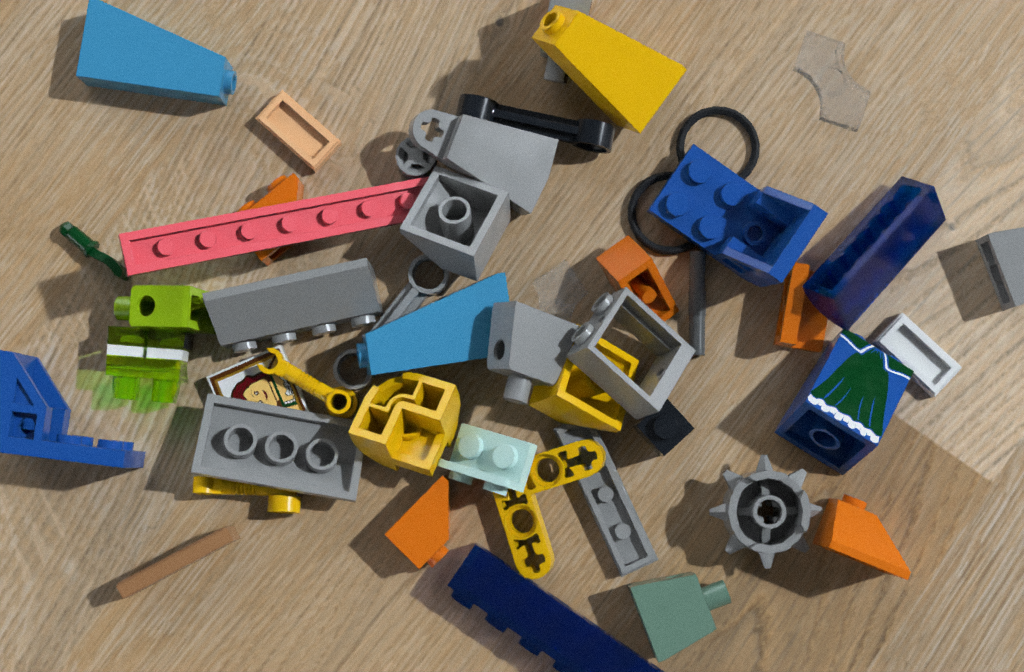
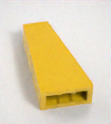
[531,5,687,133]

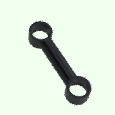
[456,94,616,154]

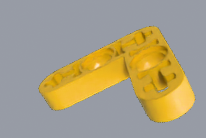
[493,439,606,579]

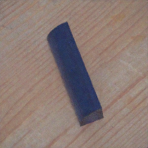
[802,176,946,331]

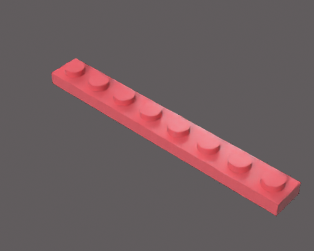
[118,176,429,277]

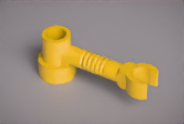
[257,348,359,419]
[192,476,301,514]

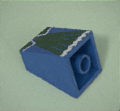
[774,328,914,475]

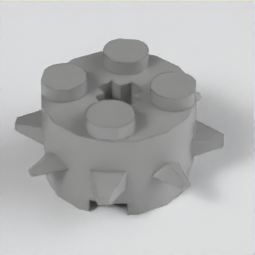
[709,455,823,568]

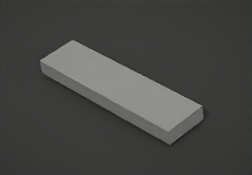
[553,424,658,577]

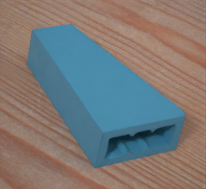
[76,0,237,106]
[356,272,509,375]

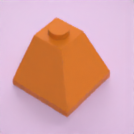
[812,494,911,580]

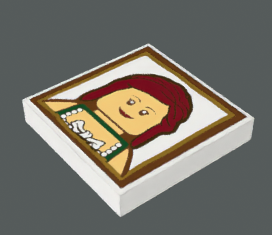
[206,345,311,412]

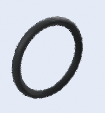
[676,106,760,180]
[628,172,695,255]

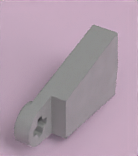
[408,109,559,216]

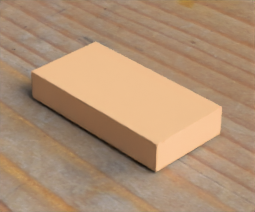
[255,90,342,173]

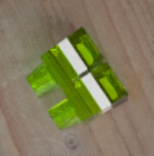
[105,326,194,404]

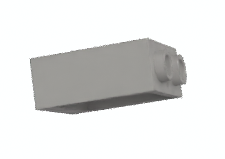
[566,287,696,420]

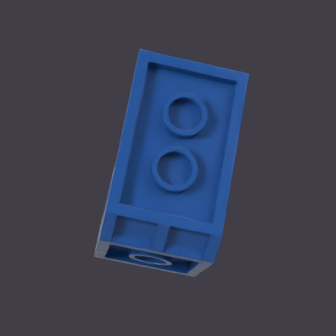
[646,144,828,287]
[0,350,145,468]

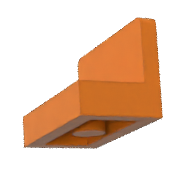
[773,262,835,353]

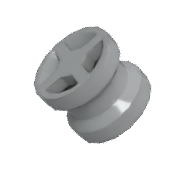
[395,137,437,180]

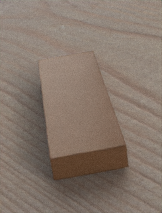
[116,525,241,599]

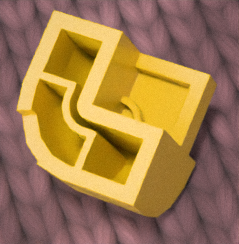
[348,372,461,477]

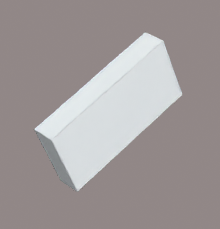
[872,312,962,397]

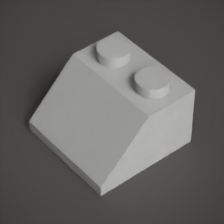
[399,166,511,281]

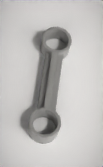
[333,254,449,391]

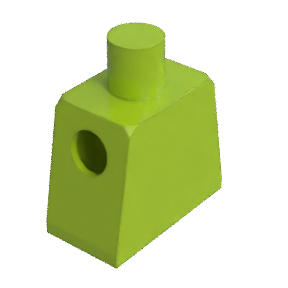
[114,285,216,334]

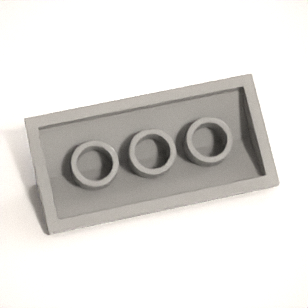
[191,394,364,502]

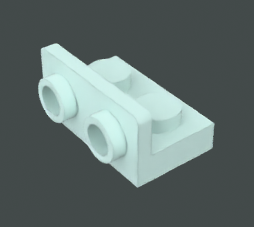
[437,423,538,496]

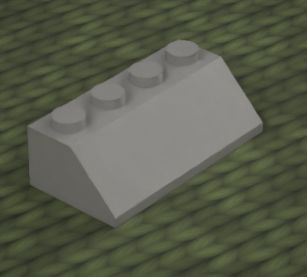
[202,258,384,354]

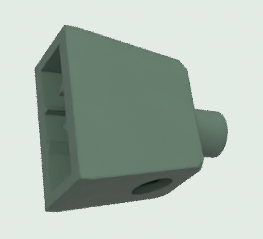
[628,572,732,663]

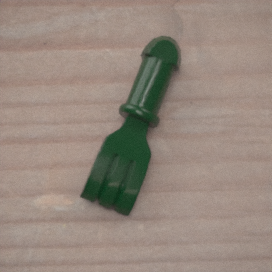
[59,221,129,281]

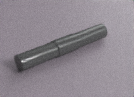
[688,251,706,356]

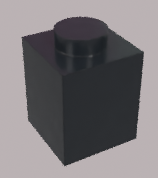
[633,399,694,456]

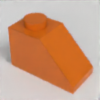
[596,235,679,322]
[384,475,450,569]

